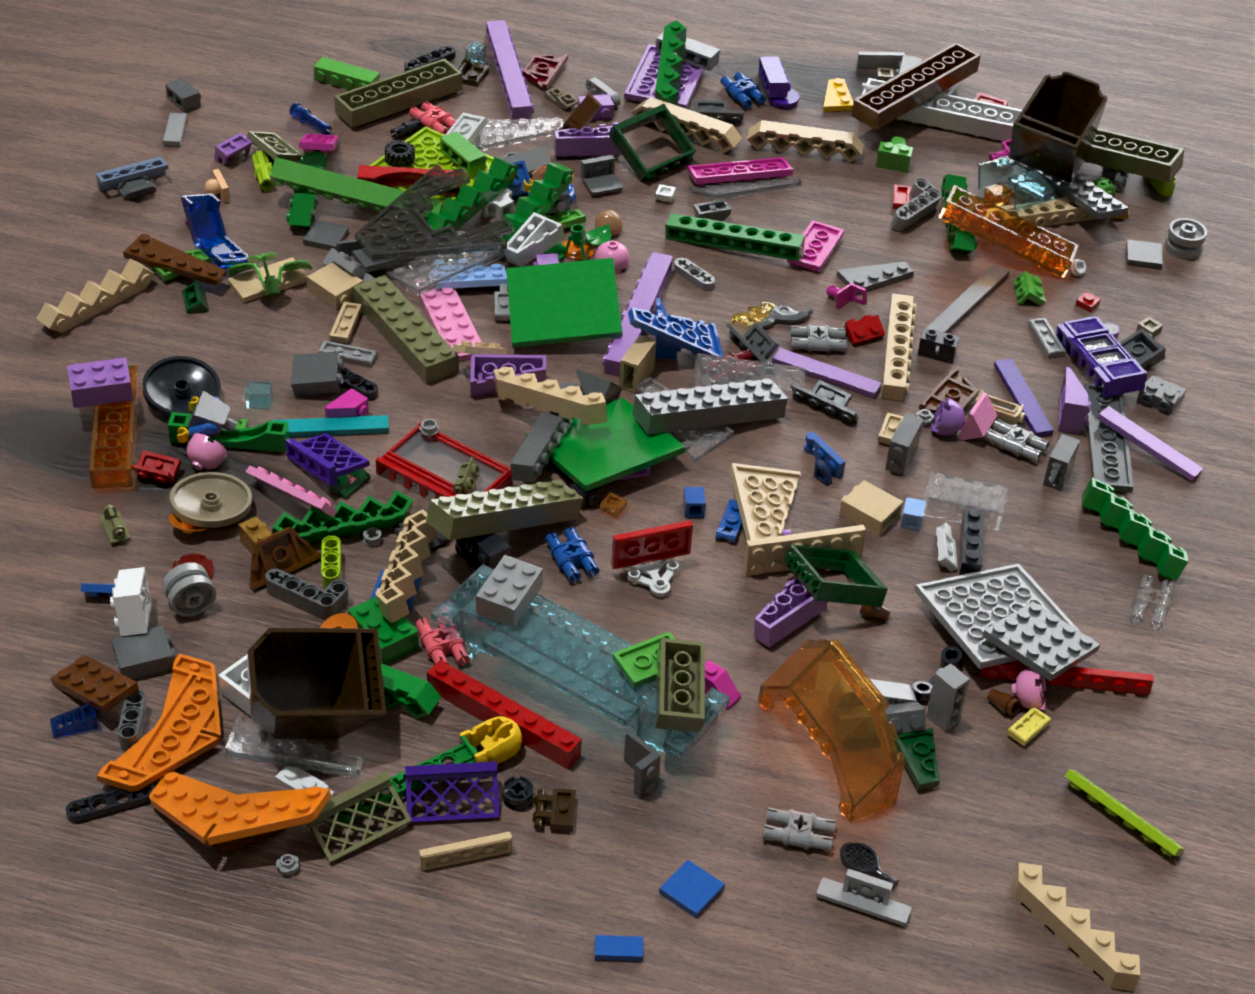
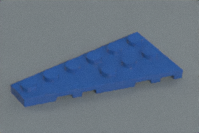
[628,307,723,361]

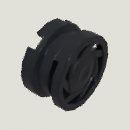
[502,776,534,811]

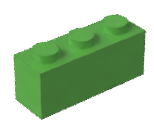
[440,131,487,176]

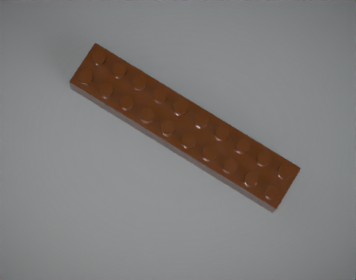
[851,42,981,130]

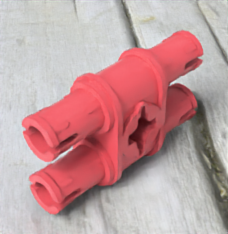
[409,101,457,135]
[415,612,470,666]

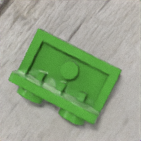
[1014,271,1046,306]

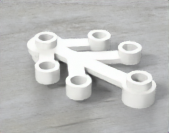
[624,558,679,597]

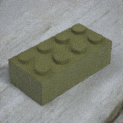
[655,638,705,733]

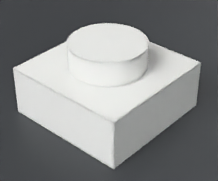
[655,184,676,202]

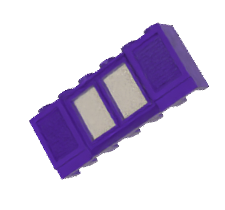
[1056,316,1147,398]

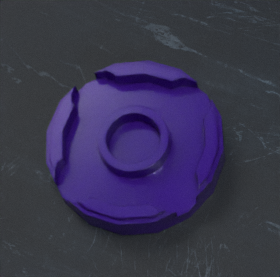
[768,89,799,109]

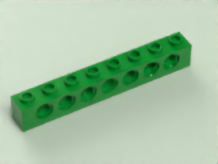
[665,213,805,261]

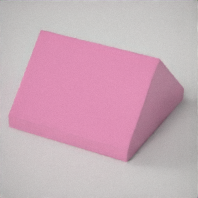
[957,392,997,440]

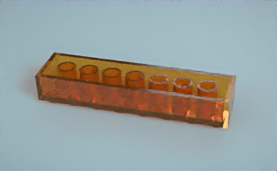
[939,185,1079,278]
[89,365,140,488]

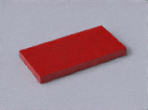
[611,520,693,570]

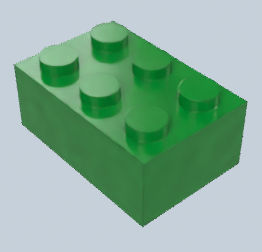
[348,597,419,665]

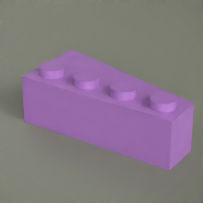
[554,122,621,158]
[470,354,546,397]
[754,575,827,648]

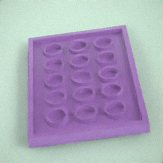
[624,44,704,109]

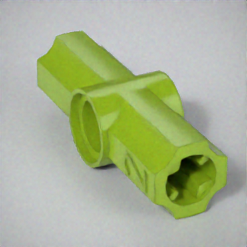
[252,150,275,192]

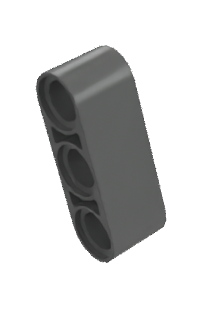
[118,690,147,752]

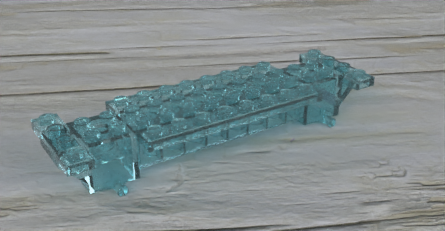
[431,564,730,757]

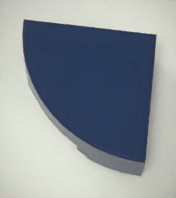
[814,459,832,486]

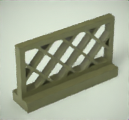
[306,771,412,864]

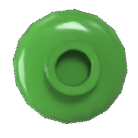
[1093,178,1116,197]

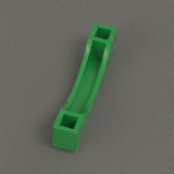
[168,412,290,452]

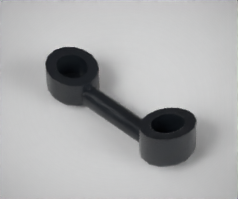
[912,646,962,701]

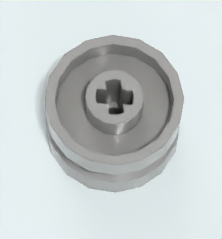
[1165,218,1207,260]
[162,563,216,617]

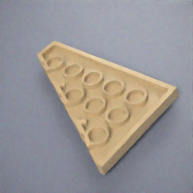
[729,463,801,541]

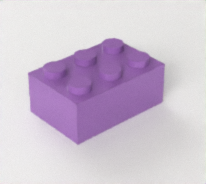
[67,358,133,408]

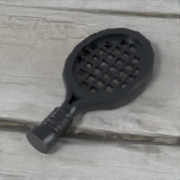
[840,841,899,889]

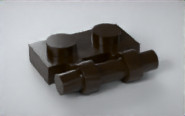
[532,788,576,831]

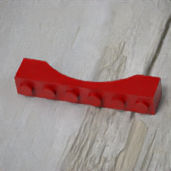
[357,165,462,197]

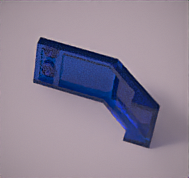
[181,193,249,269]

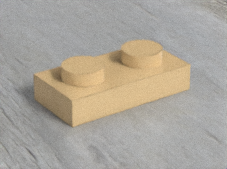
[878,412,904,445]

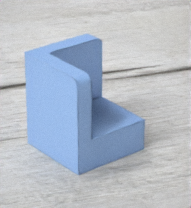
[901,498,926,531]

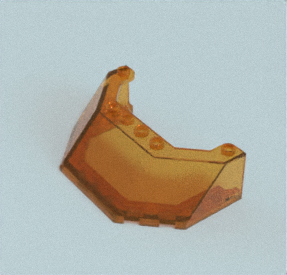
[758,639,905,823]

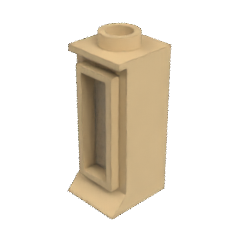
[975,389,1025,425]

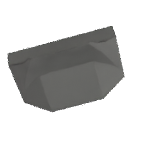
[117,175,156,201]
[693,199,731,221]

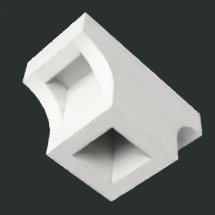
[481,189,514,221]

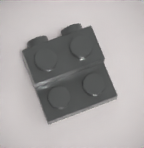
[1120,328,1166,368]
[1137,376,1186,414]

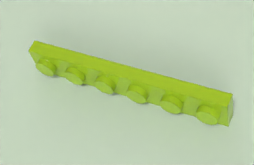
[1065,769,1185,857]

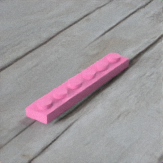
[246,465,337,517]

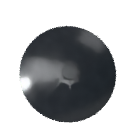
[142,356,221,417]

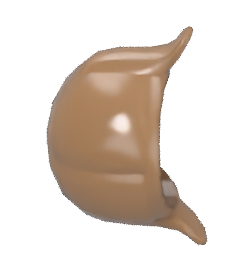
[595,210,623,236]

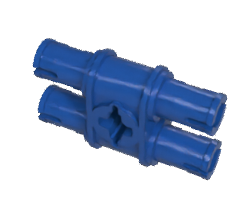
[720,72,766,109]
[545,527,600,583]

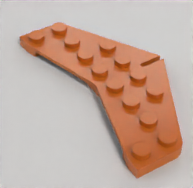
[97,653,221,792]
[149,772,331,845]

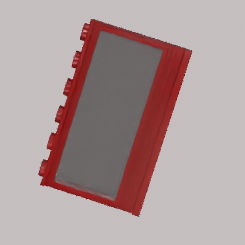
[376,422,513,499]

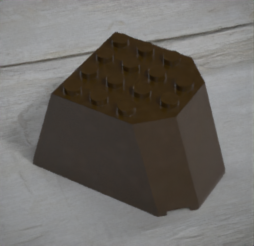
[1009,71,1108,183]
[247,628,386,739]

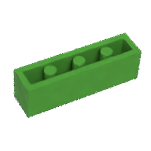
[313,57,380,90]

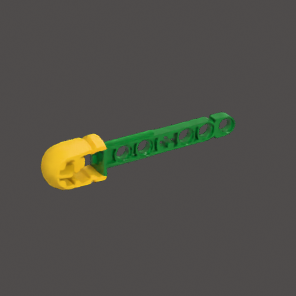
[338,717,522,823]

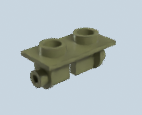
[453,457,480,494]
[99,505,131,544]

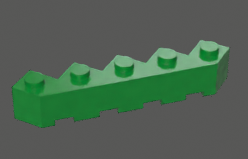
[655,20,687,106]
[286,151,327,229]
[424,157,519,237]
[485,163,574,256]
[941,174,978,253]
[1081,478,1188,581]
[272,490,414,543]
[381,663,441,719]

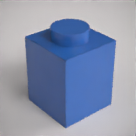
[683,487,706,518]

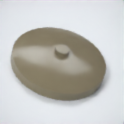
[170,472,252,528]

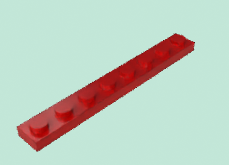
[980,660,1154,695]

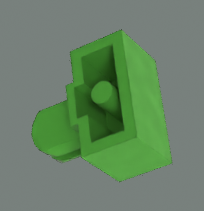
[876,137,913,173]

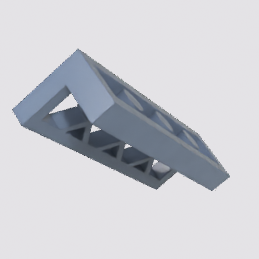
[95,156,169,192]

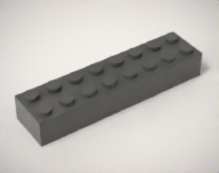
[632,378,788,435]

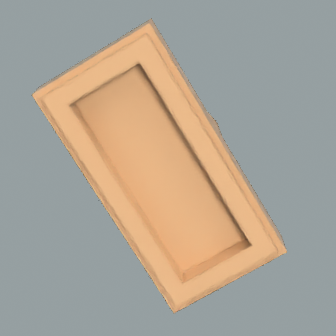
[204,169,230,203]

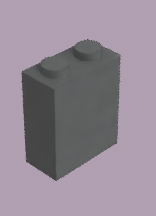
[291,351,344,396]
[885,414,924,475]
[111,625,176,680]

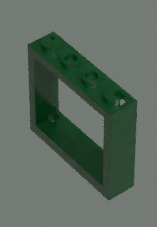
[608,104,697,182]
[784,544,888,607]

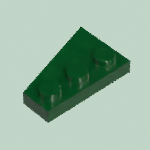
[892,728,940,790]

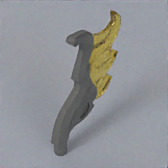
[732,302,813,329]

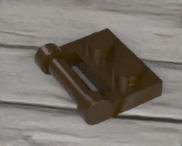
[458,58,489,87]

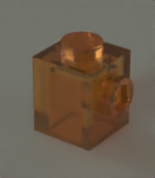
[983,182,1012,208]

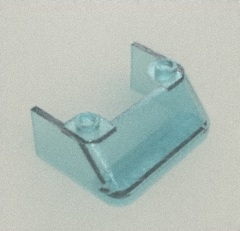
[978,156,1055,209]

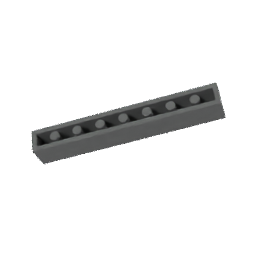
[510,382,585,483]

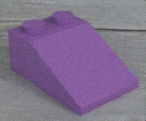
[1058,367,1091,434]

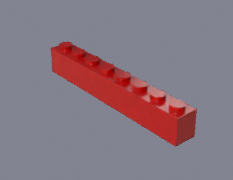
[427,660,582,770]

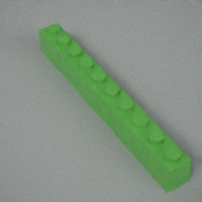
[270,157,443,224]

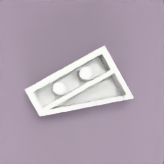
[503,212,565,267]

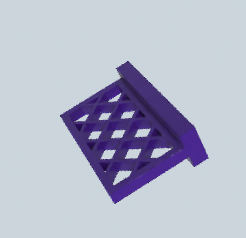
[286,433,370,486]
[405,761,499,823]

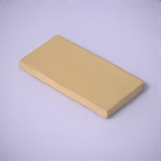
[228,257,308,303]

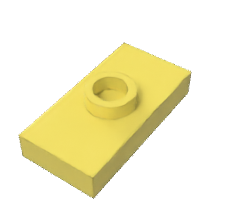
[1007,707,1051,746]

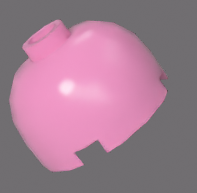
[594,241,630,274]
[187,433,227,471]
[1012,668,1046,710]

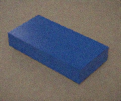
[595,935,643,962]

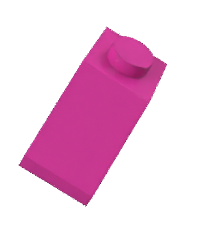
[325,388,369,418]
[705,660,741,710]

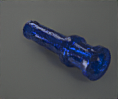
[289,102,332,135]

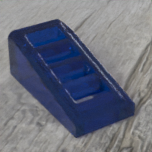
[50,704,99,738]

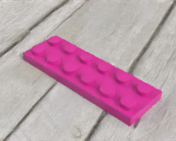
[688,157,793,186]

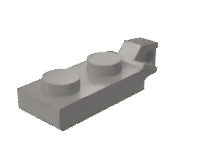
[495,284,510,321]

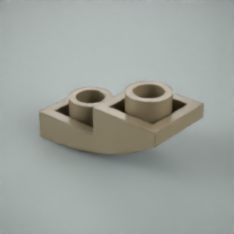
[544,86,578,109]

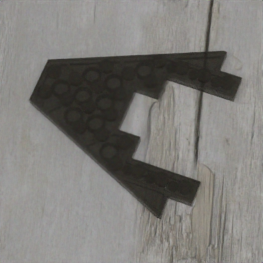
[355,164,514,260]

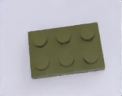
[247,131,304,162]

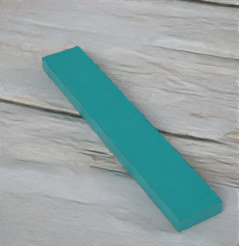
[272,415,389,437]

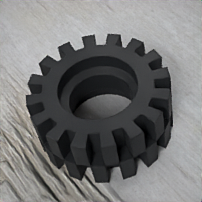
[384,140,415,168]

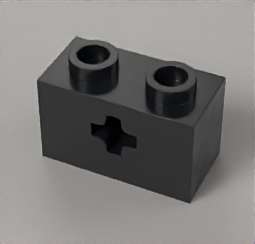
[917,328,960,364]

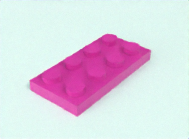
[299,134,339,153]
[787,220,844,272]

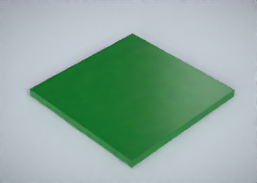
[506,258,623,348]
[526,398,686,491]

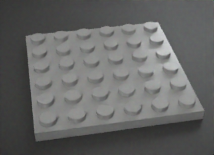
[914,564,1079,669]

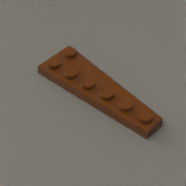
[123,234,226,286]

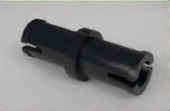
[390,118,422,139]

